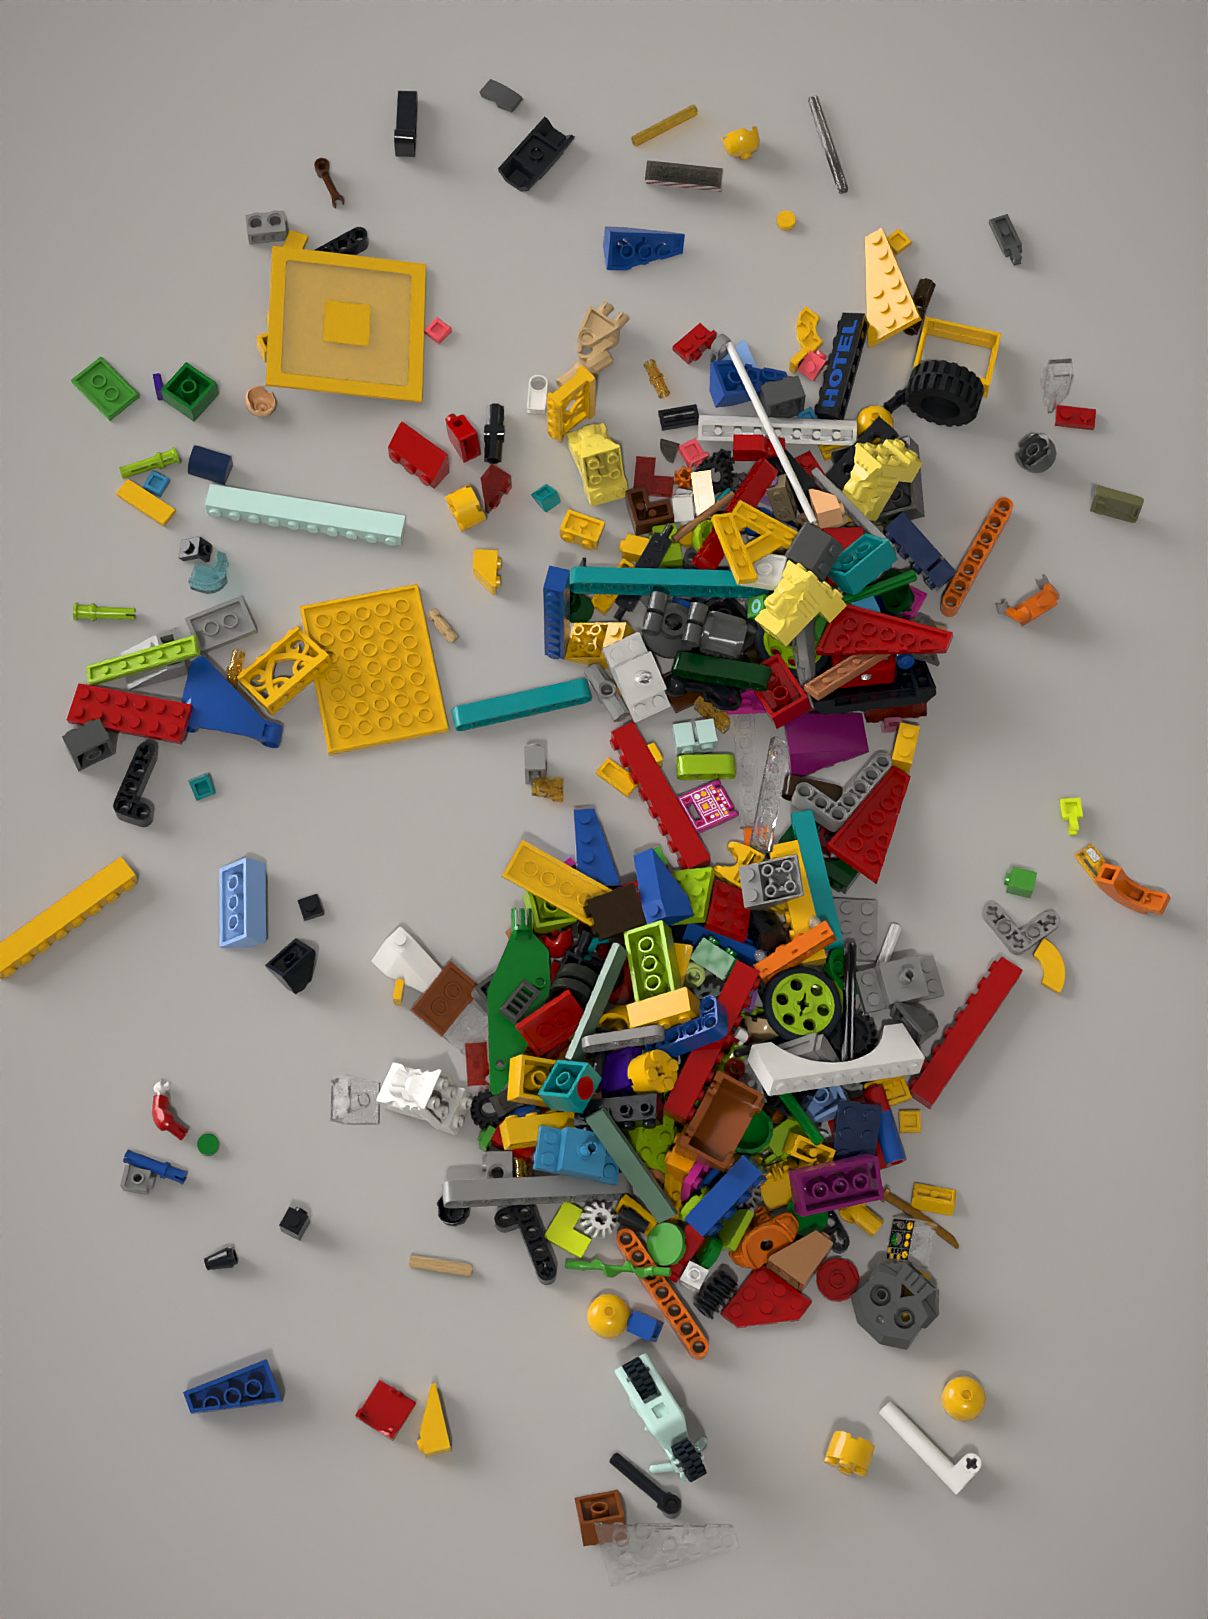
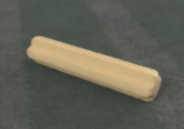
[409,1255,473,1277]

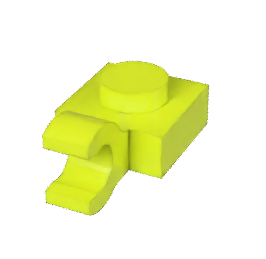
[1059,797,1083,835]

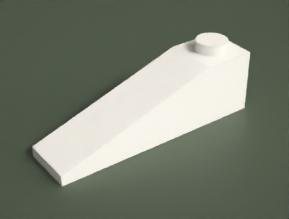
[371,926,442,994]

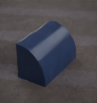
[188,445,233,485]

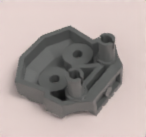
[850,1260,940,1350]

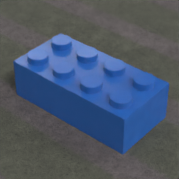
[684,1155,769,1237]

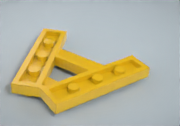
[711,500,798,585]

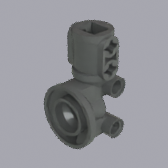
[641,591,747,661]

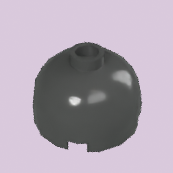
[1016,433,1057,473]

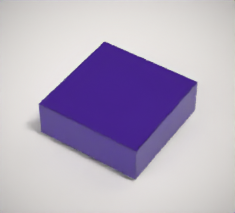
[153,373,163,401]

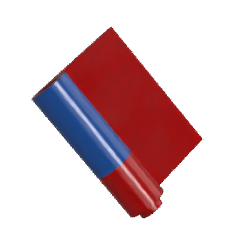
[828,1084,907,1170]

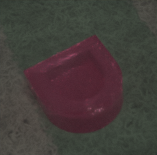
[881,717,903,733]

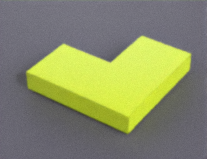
[544,1203,592,1259]

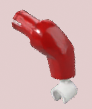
[152,1080,189,1141]

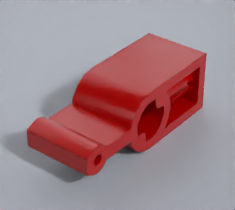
[733,435,785,461]
[661,1224,708,1283]

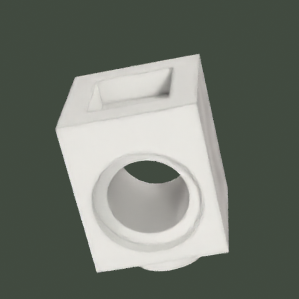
[672,493,696,524]
[679,1261,709,1295]

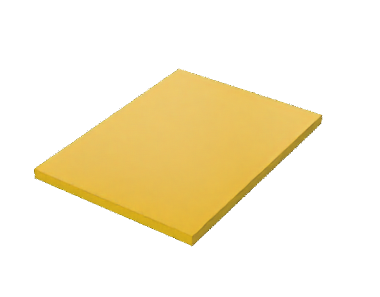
[299,584,449,755]

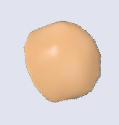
[246,386,276,417]

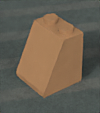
[766,1230,834,1293]

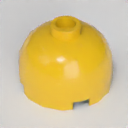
[721,126,760,160]
[856,405,894,445]
[587,1294,630,1339]
[941,1376,986,1422]

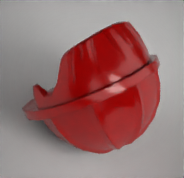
[535,927,574,959]

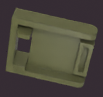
[1090,485,1144,523]

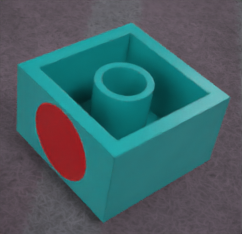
[538,1060,602,1113]

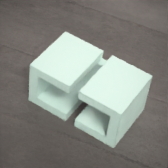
[672,718,717,755]

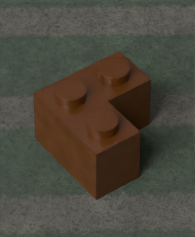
[625,487,674,536]

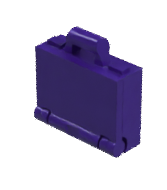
[601,1046,642,1098]

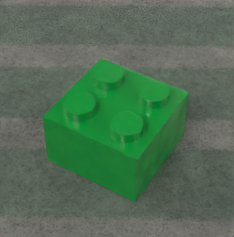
[161,362,219,421]

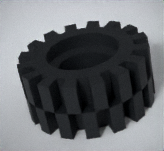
[696,456,735,494]
[470,1089,509,1130]

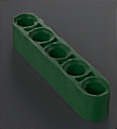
[671,651,772,692]

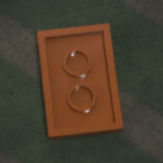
[410,961,478,1037]

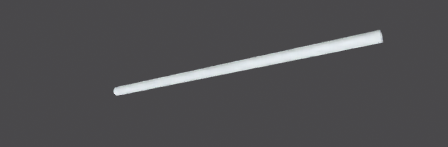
[725,342,817,525]

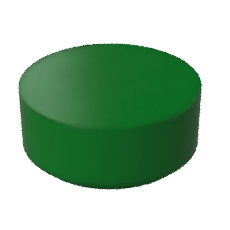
[197,1134,219,1156]

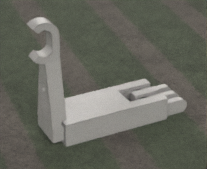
[776,1032,860,1091]

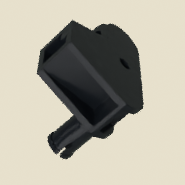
[560,928,624,992]

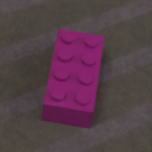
[788,1153,884,1217]

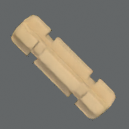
[427,609,458,643]

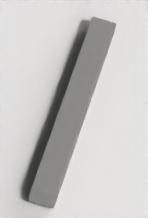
[441,1173,632,1208]

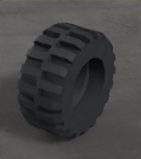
[905,360,984,427]

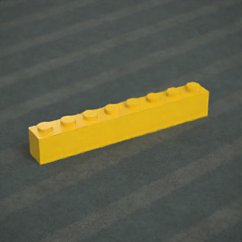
[0,856,138,980]

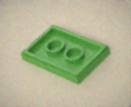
[71,357,140,421]

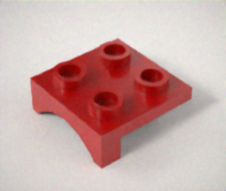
[355,1380,417,1441]

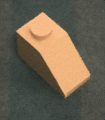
[808,489,845,529]

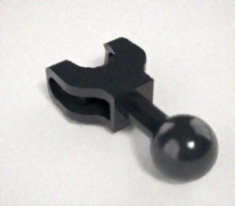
[664,673,746,711]

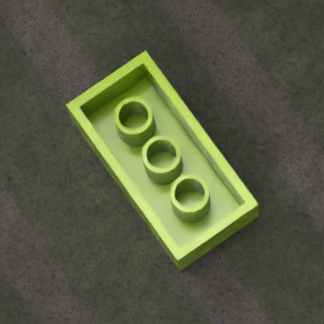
[623,920,682,1002]
[623,1090,674,1174]

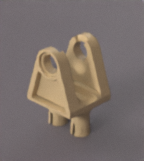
[577,301,629,359]

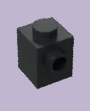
[279,1206,310,1241]

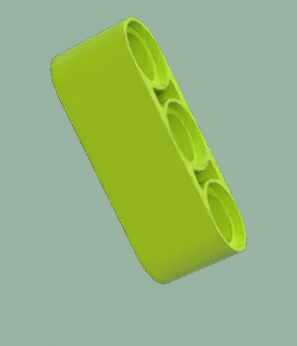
[676,754,736,781]

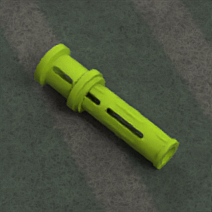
[119,447,180,479]
[73,603,136,621]

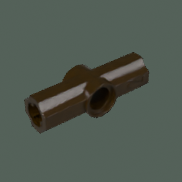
[903,278,936,336]

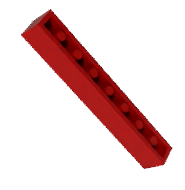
[609,721,711,870]
[908,957,1023,1109]
[663,960,762,1125]

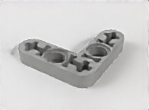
[982,902,1060,955]

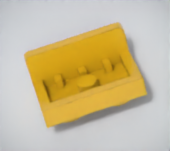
[863,1075,912,1107]

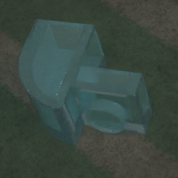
[188,551,229,594]

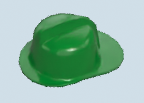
[824,947,858,995]

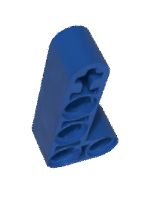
[645,995,728,1058]

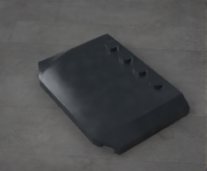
[810,654,936,715]

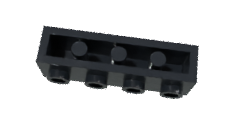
[574,1093,664,1132]

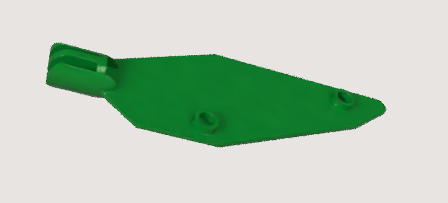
[487,908,550,1096]

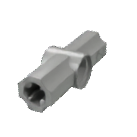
[584,663,630,722]

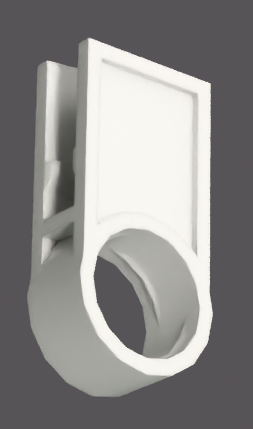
[527,375,548,415]

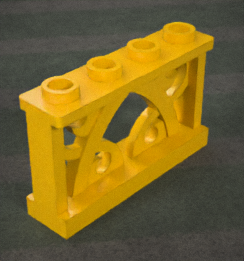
[546,365,596,443]
[237,626,333,716]

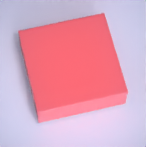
[424,317,452,344]

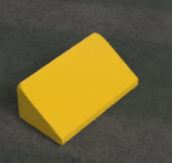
[911,1183,956,1216]

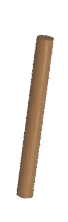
[671,491,735,543]

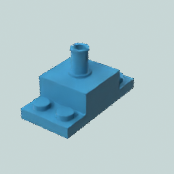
[533,1125,619,1186]

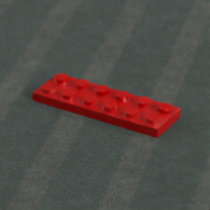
[66,683,194,745]

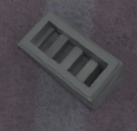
[499,980,541,1025]

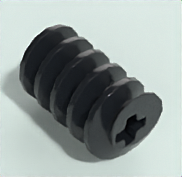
[693,1270,738,1320]

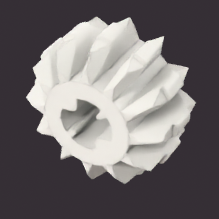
[580,1202,617,1239]

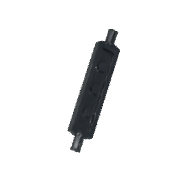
[613,523,674,622]

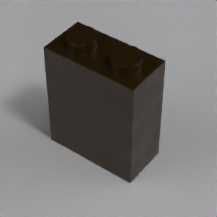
[583,883,647,942]

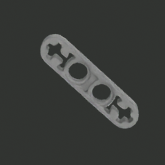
[582,1025,665,1053]

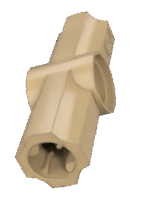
[556,349,613,388]

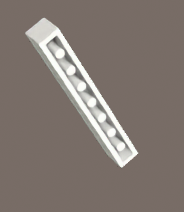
[698,415,857,446]

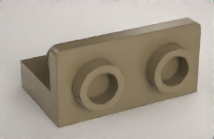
[766,474,797,522]

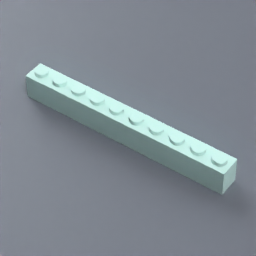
[205,484,406,546]

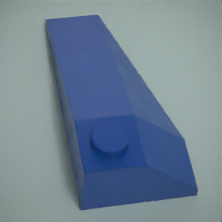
[709,360,788,408]
[633,848,694,926]

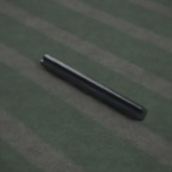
[842,942,857,1062]

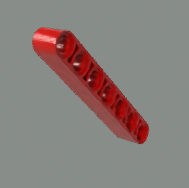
[692,457,779,570]

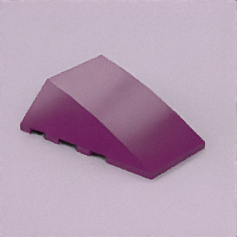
[784,709,869,777]

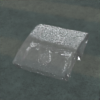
[443,1003,489,1065]

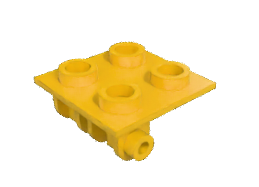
[760,1158,798,1212]

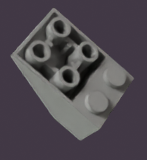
[119,629,188,690]
[739,854,804,910]

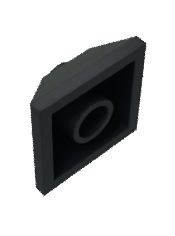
[265,938,316,995]

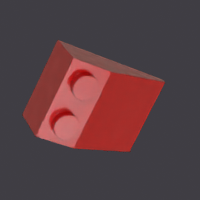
[753,653,812,729]

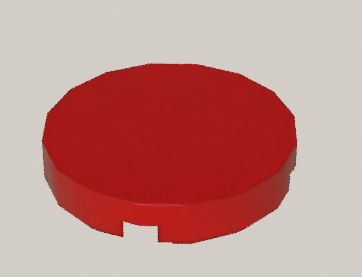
[816,1258,860,1302]

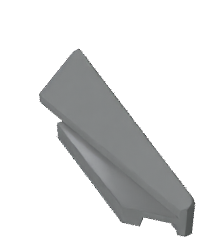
[791,617,815,686]

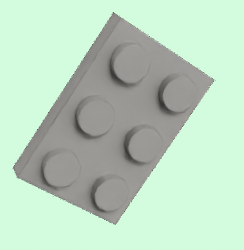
[185,596,257,655]

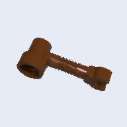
[314,158,344,209]

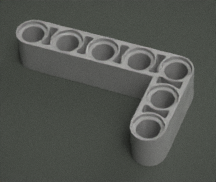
[792,753,892,832]

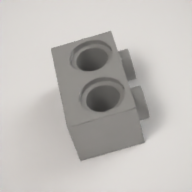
[245,210,287,245]

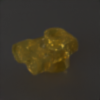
[531,778,564,802]

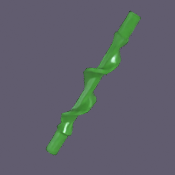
[565,1259,671,1279]

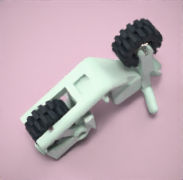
[615,1353,708,1483]

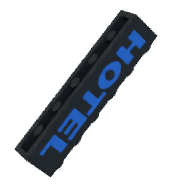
[815,313,869,420]

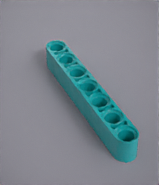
[451,678,592,731]
[790,809,843,951]

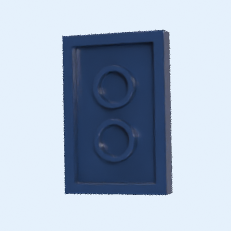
[832,1100,882,1161]

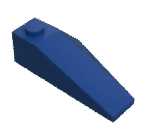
[603,226,685,270]

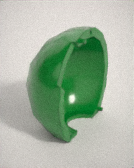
[734,1110,773,1155]

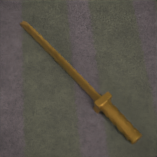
[880,1188,959,1249]

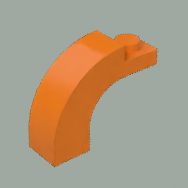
[1095,863,1171,915]

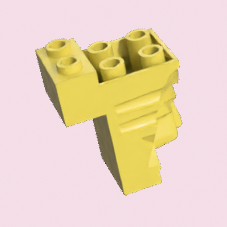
[566,423,628,507]
[842,439,923,521]
[755,560,847,646]

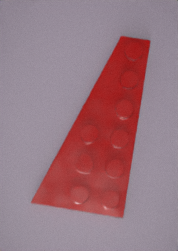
[816,603,953,655]
[825,765,911,884]

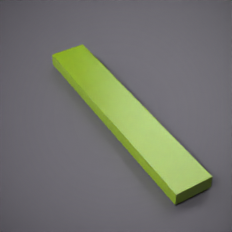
[86,635,200,686]

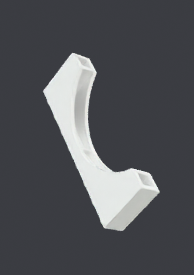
[747,1023,925,1096]

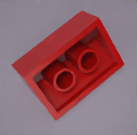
[388,421,450,489]

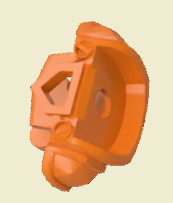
[728,1205,799,1270]

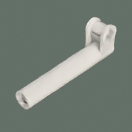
[879,1401,982,1495]

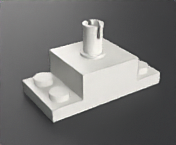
[601,632,671,723]

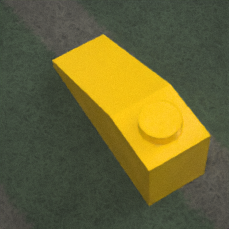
[417,1383,451,1458]

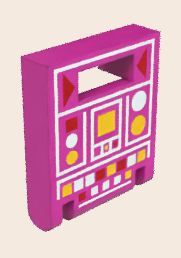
[677,780,739,835]

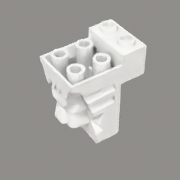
[376,1063,473,1136]

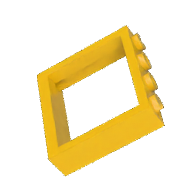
[913,316,1002,398]

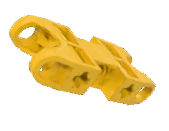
[713,842,787,917]

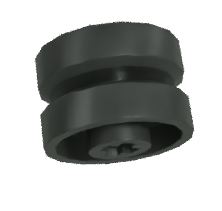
[549,963,599,1010]

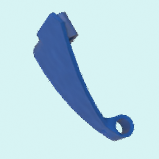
[182,655,283,748]

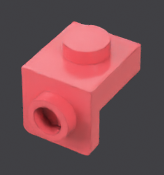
[797,350,829,381]
[677,438,709,468]

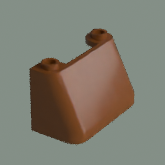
[675,1070,765,1172]

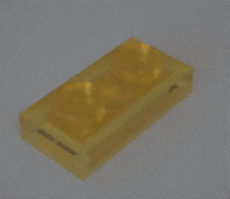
[694,696,730,734]

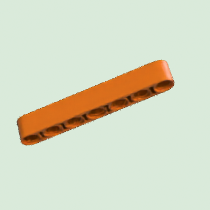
[940,497,1013,617]
[616,1229,709,1360]

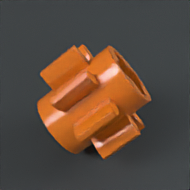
[673,466,693,490]

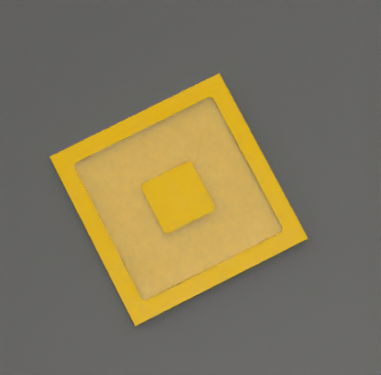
[265,245,426,403]

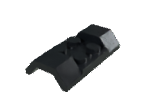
[498,117,575,192]

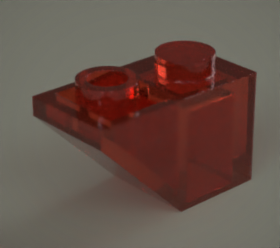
[480,464,512,514]

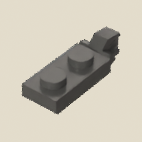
[989,214,1022,266]

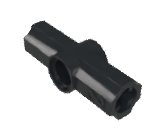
[484,403,504,464]

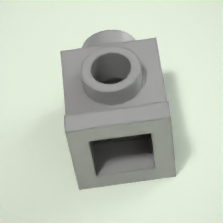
[120,1165,155,1195]

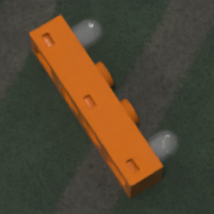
[753,916,838,984]

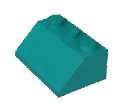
[827,533,898,595]

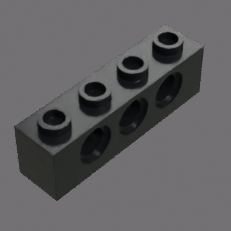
[825,416,899,491]

